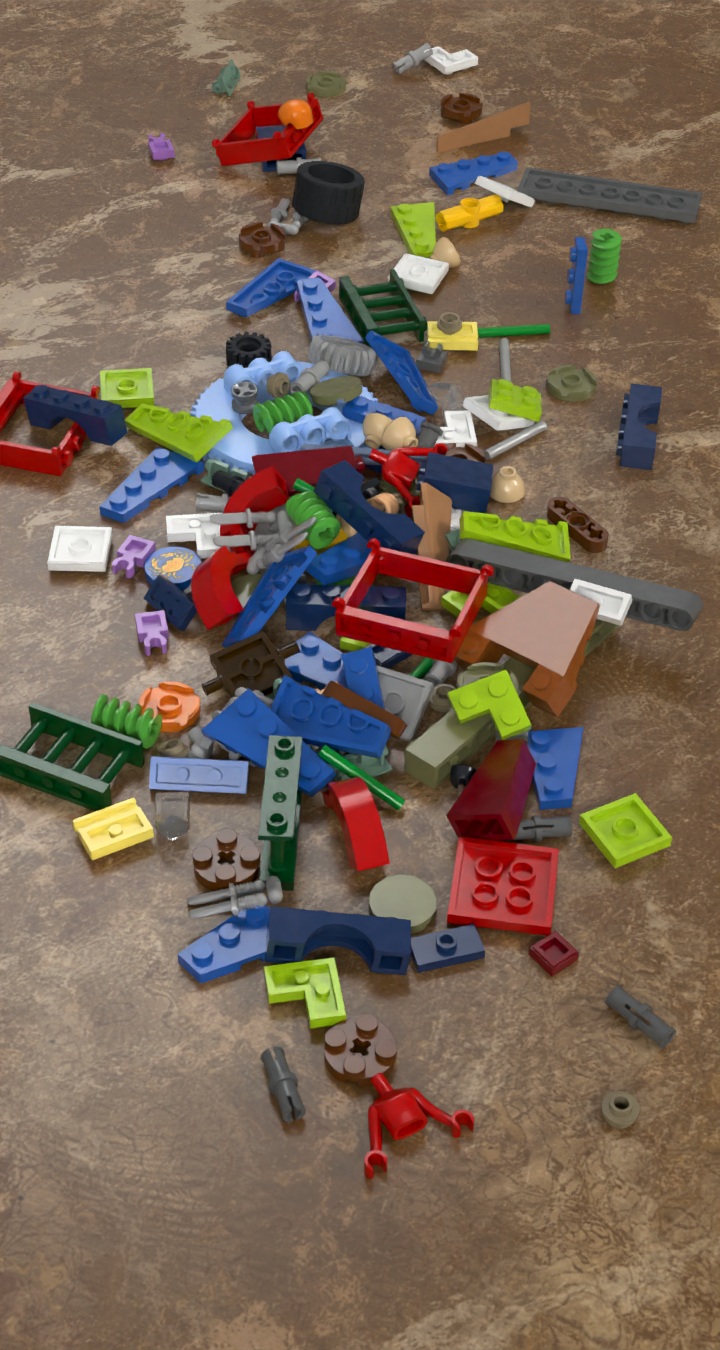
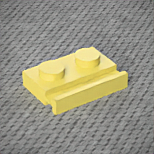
[427,321,478,351]
[72,797,154,861]

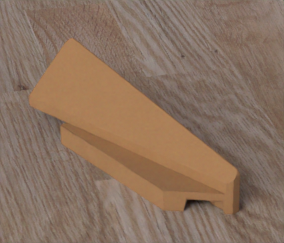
[436,102,531,152]
[411,483,452,611]

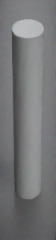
[499,338,511,382]
[483,420,547,460]

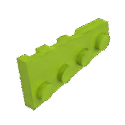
[390,202,436,259]
[125,403,233,463]
[459,511,571,562]

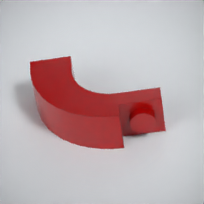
[220,465,289,557]
[191,546,251,630]
[322,777,390,871]

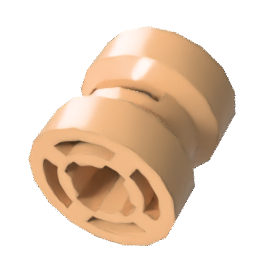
[366,493,399,514]

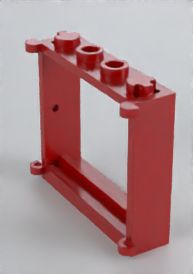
[212,93,324,166]
[0,371,100,477]
[332,538,494,663]

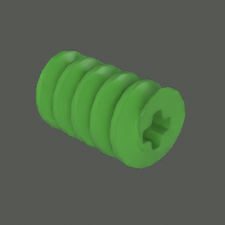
[587,228,622,284]
[253,391,313,434]
[286,491,341,550]
[91,694,162,749]

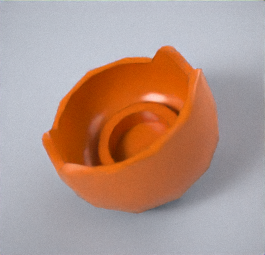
[278,99,314,129]

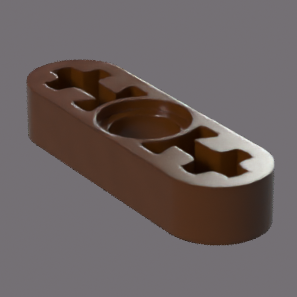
[547,497,609,553]
[322,681,408,739]

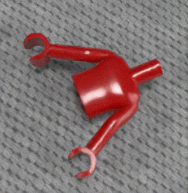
[368,443,448,518]
[364,1073,474,1179]

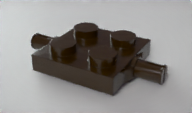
[201,631,300,697]

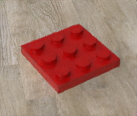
[447,836,559,936]

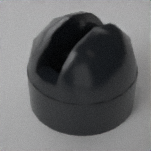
[450,765,477,790]

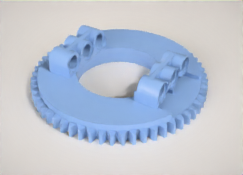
[190,351,378,475]

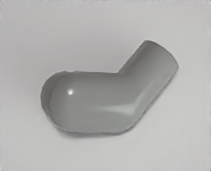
[186,726,214,759]

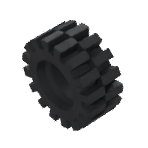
[226,332,272,368]

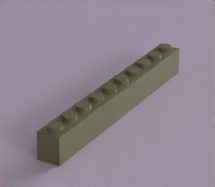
[404,619,619,790]

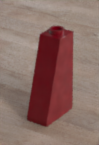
[251,446,366,498]
[446,739,536,840]

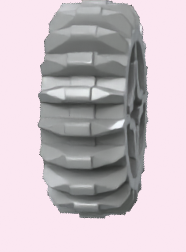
[308,334,377,377]

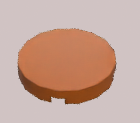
[138,681,201,733]

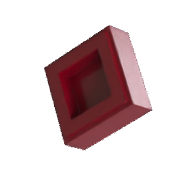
[529,930,579,977]

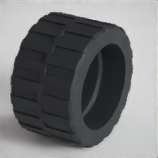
[292,161,365,224]

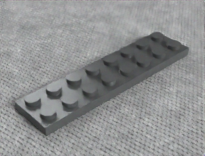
[518,167,702,223]

